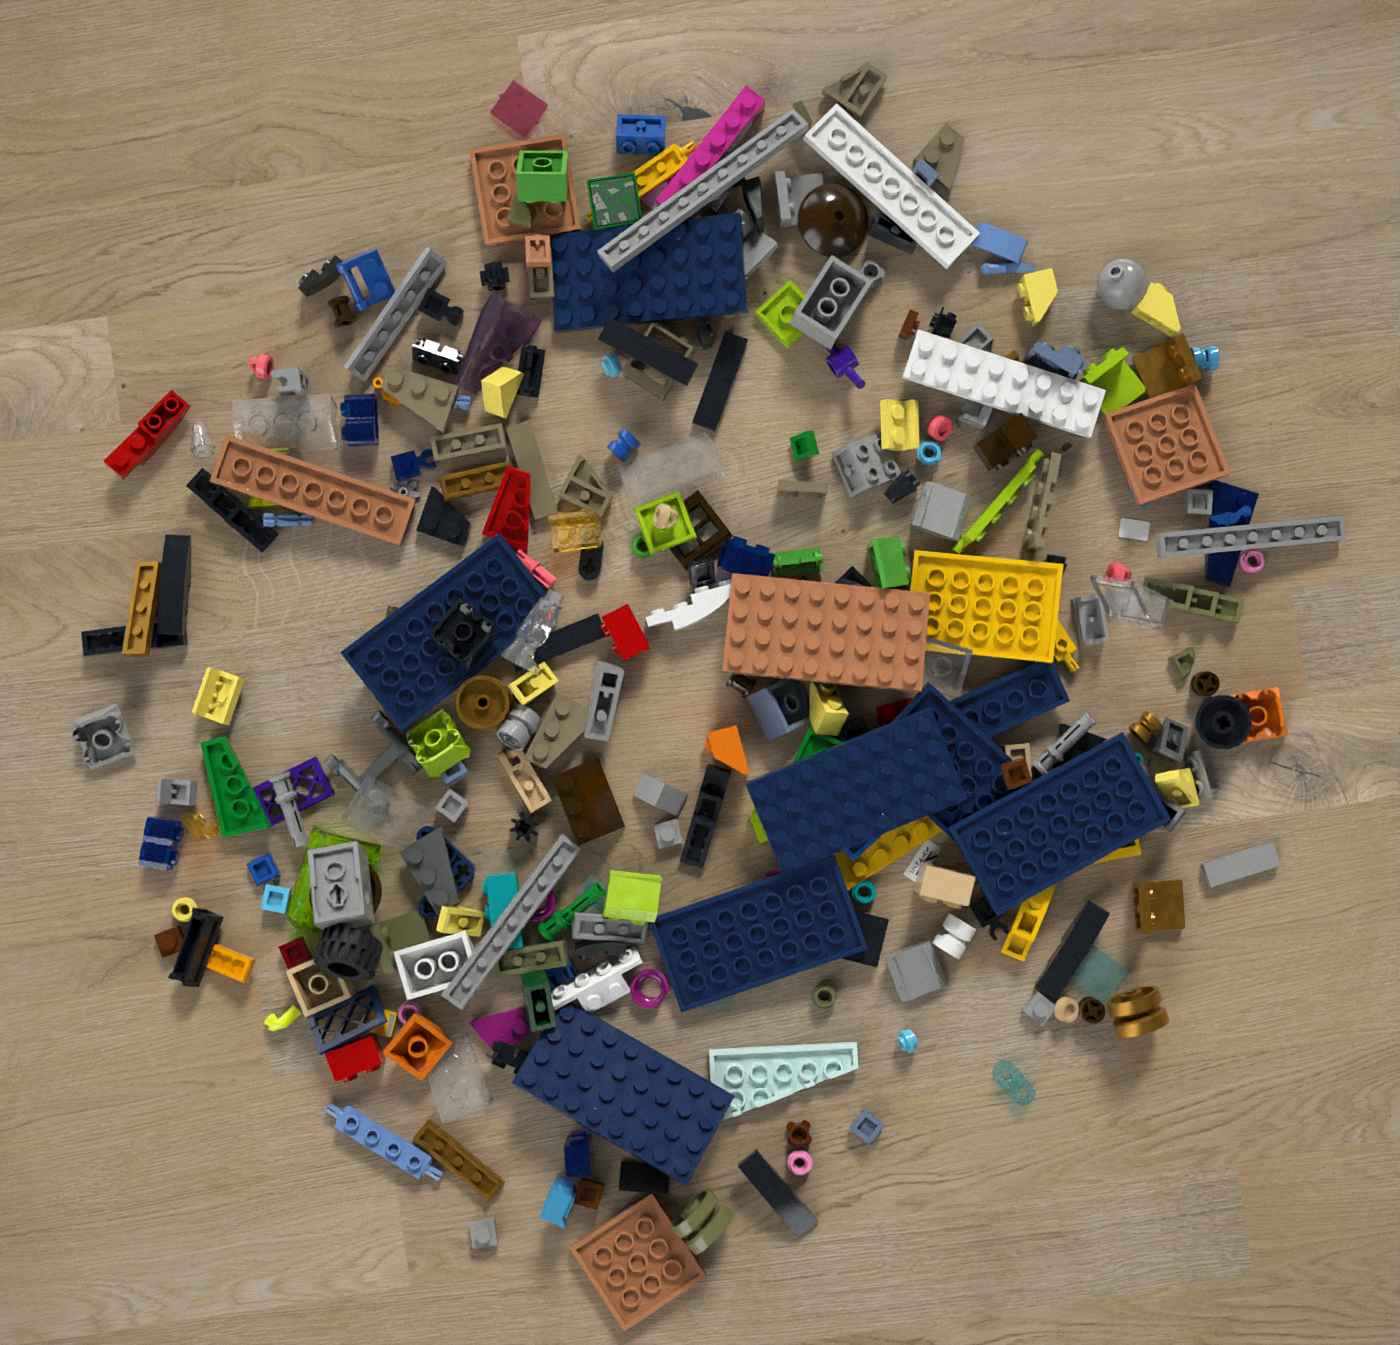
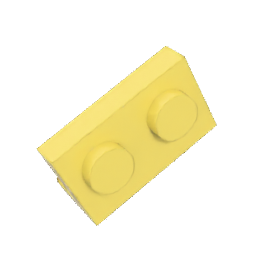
[192,667,245,725]

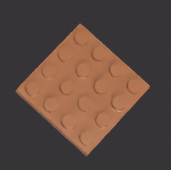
[469,134,582,247]
[1102,384,1231,506]
[569,1193,707,1332]

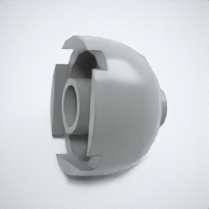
[1097,259,1148,310]

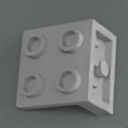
[774,170,823,228]
[735,209,779,279]
[831,432,901,498]

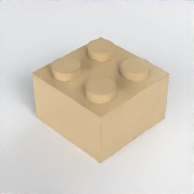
[914,862,975,909]
[285,959,356,1017]

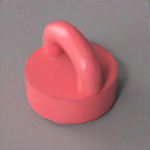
[248,354,274,380]
[926,415,953,441]
[1105,563,1132,588]

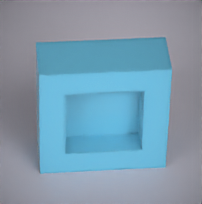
[261,884,292,914]

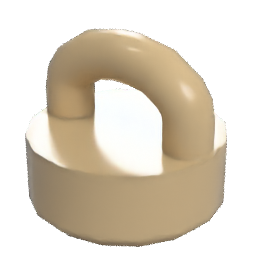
[653,503,679,529]

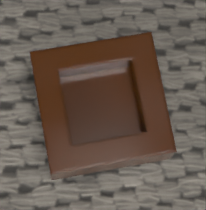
[898,309,920,341]
[999,757,1032,790]
[154,925,184,958]
[574,1177,604,1210]

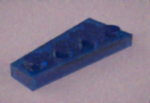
[1204,480,1259,587]

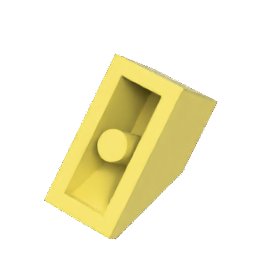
[1130,282,1181,338]

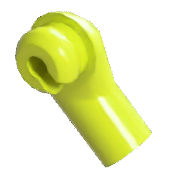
[264,1005,301,1031]

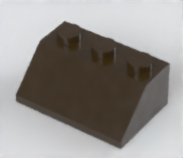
[551,758,625,846]

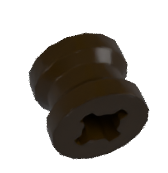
[1190,671,1220,696]
[1078,996,1106,1024]

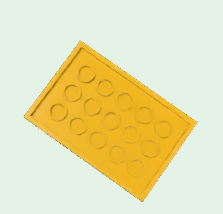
[910,550,1063,663]

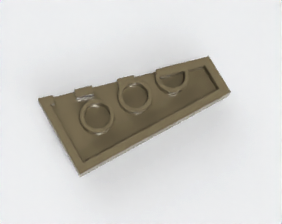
[1024,452,1062,552]

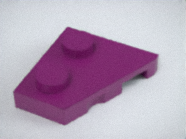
[469,1007,532,1052]

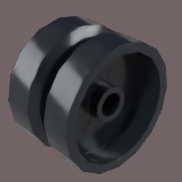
[1195,695,1252,749]

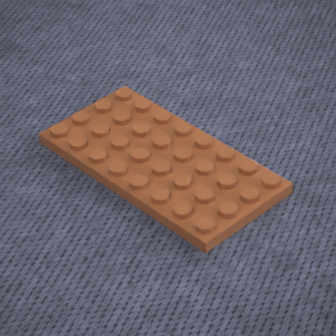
[722,573,930,692]

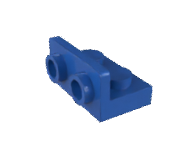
[616,114,666,155]

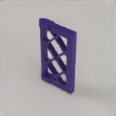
[253,756,335,828]

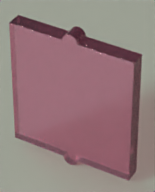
[490,80,548,138]

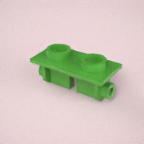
[772,547,823,578]

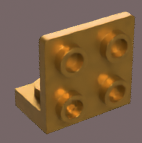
[1132,333,1202,399]
[1132,879,1185,934]

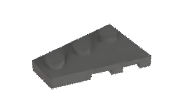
[399,826,460,915]

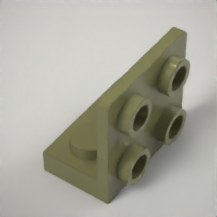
[370,910,431,974]

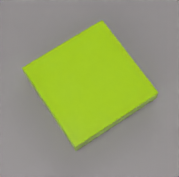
[754,280,805,349]
[633,492,697,555]

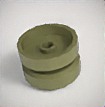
[670,1188,733,1254]

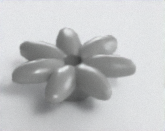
[391,477,421,498]

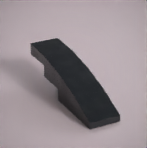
[598,317,699,386]
[186,467,279,553]
[158,534,191,635]
[81,622,188,656]
[679,764,731,869]
[1035,900,1110,1000]
[738,1149,818,1238]

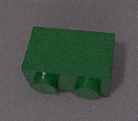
[520,969,556,1032]

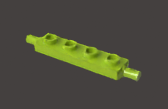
[951,448,1044,554]

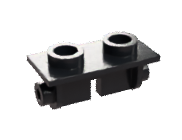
[929,307,957,338]
[412,338,464,375]
[516,345,546,398]
[486,1040,529,1074]

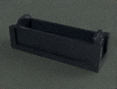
[168,907,224,987]

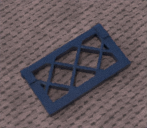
[307,984,388,1055]

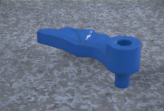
[1209,506,1251,527]

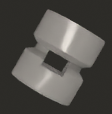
[496,704,542,751]

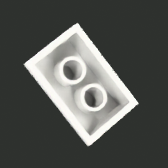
[394,930,475,1000]

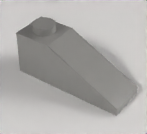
[584,660,624,742]

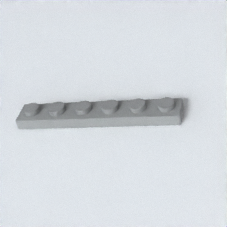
[344,247,447,382]

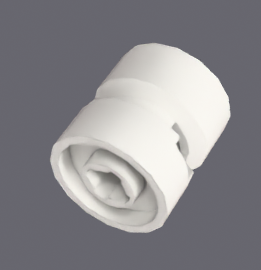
[932,913,977,959]

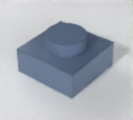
[912,159,940,188]
[441,760,470,786]
[849,1108,885,1144]

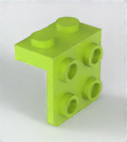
[1079,347,1145,415]

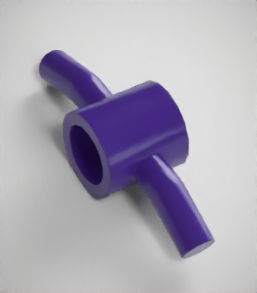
[825,344,866,389]

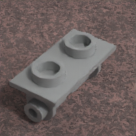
[1184,747,1219,799]

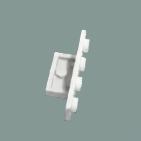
[551,946,643,1013]

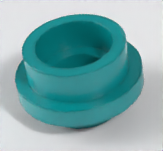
[851,880,876,905]

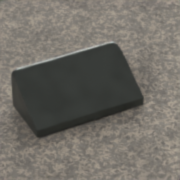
[619,1161,669,1194]

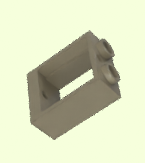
[621,322,694,401]

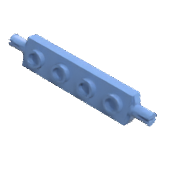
[324,1102,443,1181]

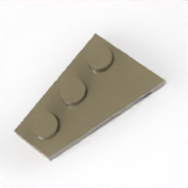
[381,365,459,434]
[524,693,588,770]

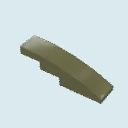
[1139,577,1245,624]

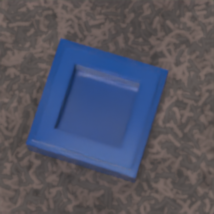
[247,852,281,886]

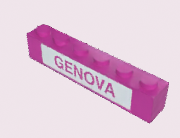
[656,85,765,207]

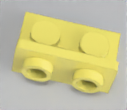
[880,399,919,451]

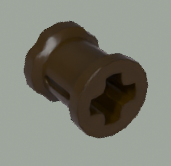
[328,296,356,327]
[725,673,757,699]

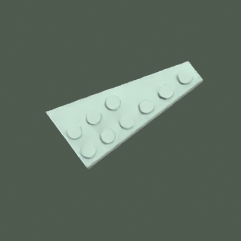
[709,1042,858,1121]

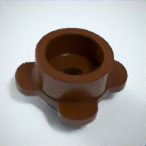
[786,1120,812,1146]

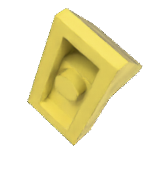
[508,662,559,706]
[1155,768,1199,808]
[436,905,485,937]

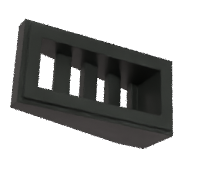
[741,176,764,233]

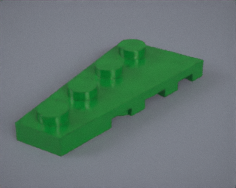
[200,736,272,838]

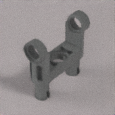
[324,710,423,809]

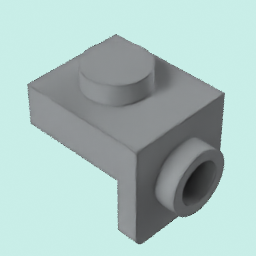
[156,779,197,805]

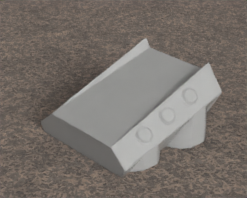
[912,481,972,541]
[72,704,136,770]
[885,940,947,1002]

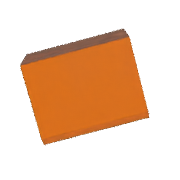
[382,1013,453,1081]

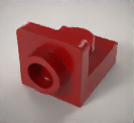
[876,697,912,726]

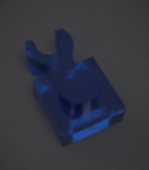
[390,449,437,482]

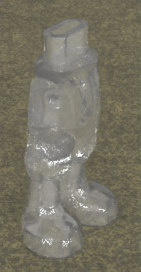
[501,589,565,675]

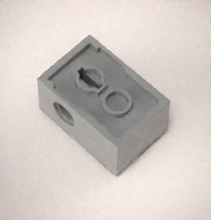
[308,841,375,930]

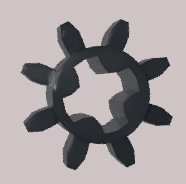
[479,262,510,292]
[509,812,540,842]

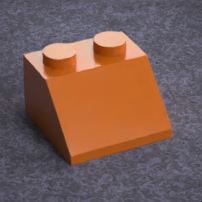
[704,725,750,775]

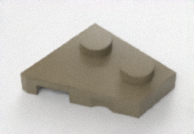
[822,62,888,119]
[913,123,964,192]
[558,454,613,519]

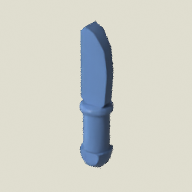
[980,262,1036,275]

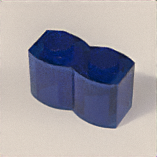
[340,394,379,447]
[139,816,184,871]

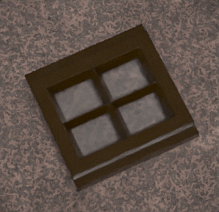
[669,490,733,572]

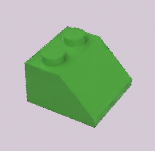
[516,151,568,203]
[868,536,912,589]

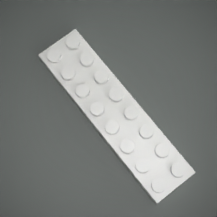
[803,104,980,269]
[902,330,1106,438]

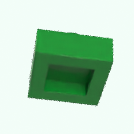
[790,430,819,461]

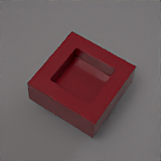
[279,936,312,969]

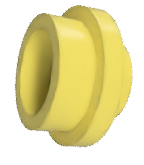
[172,897,198,922]

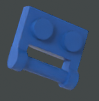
[336,248,396,311]

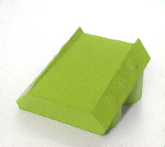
[405,708,471,777]
[602,870,662,926]

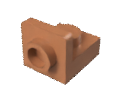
[525,234,551,267]

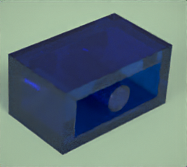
[716,536,776,577]
[564,1131,594,1177]

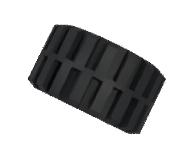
[313,926,383,981]

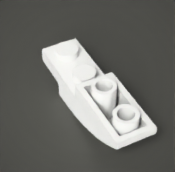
[646,579,731,631]

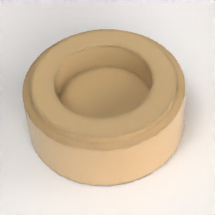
[1054,997,1079,1023]

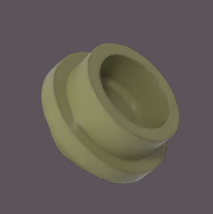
[812,983,837,1009]

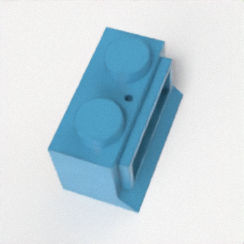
[540,1177,577,1229]

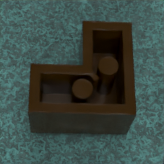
[973,412,1038,471]

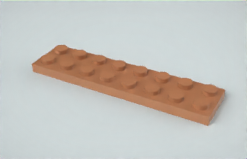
[210,435,416,546]

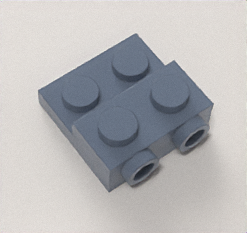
[1024,341,1087,380]

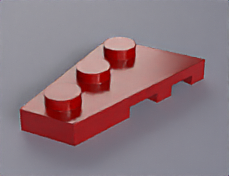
[482,465,531,552]

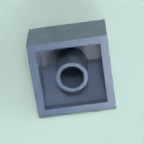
[747,679,810,741]

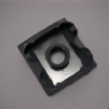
[429,598,501,669]

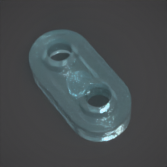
[992,1060,1035,1105]

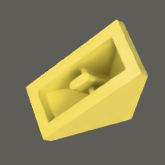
[481,367,524,419]

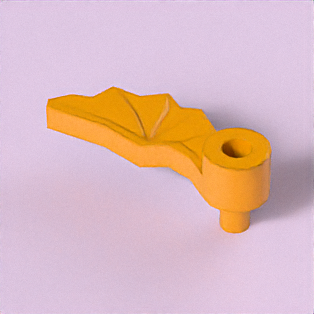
[372,377,401,406]

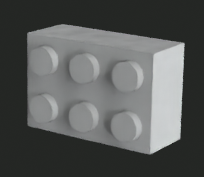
[789,255,873,350]

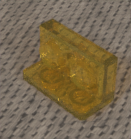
[548,509,602,553]

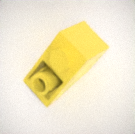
[1017,268,1058,327]
[809,681,848,736]

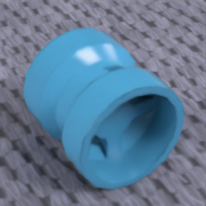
[1190,345,1219,371]

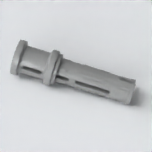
[1031,711,1097,775]
[268,771,309,848]

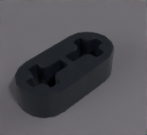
[578,534,604,581]

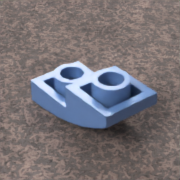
[971,222,1028,264]

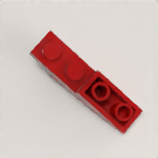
[103,390,190,480]

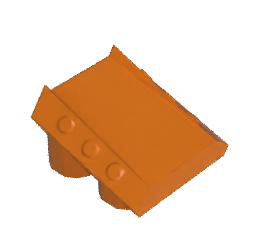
[1231,687,1288,743]

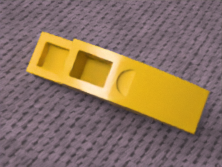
[1001,883,1057,962]

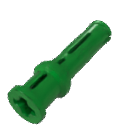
[538,883,606,942]

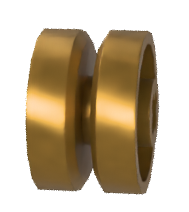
[455,675,513,730]
[1105,986,1170,1038]

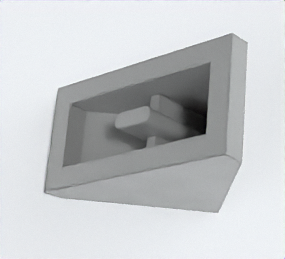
[633,773,687,816]

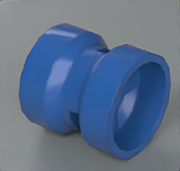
[607,428,641,463]

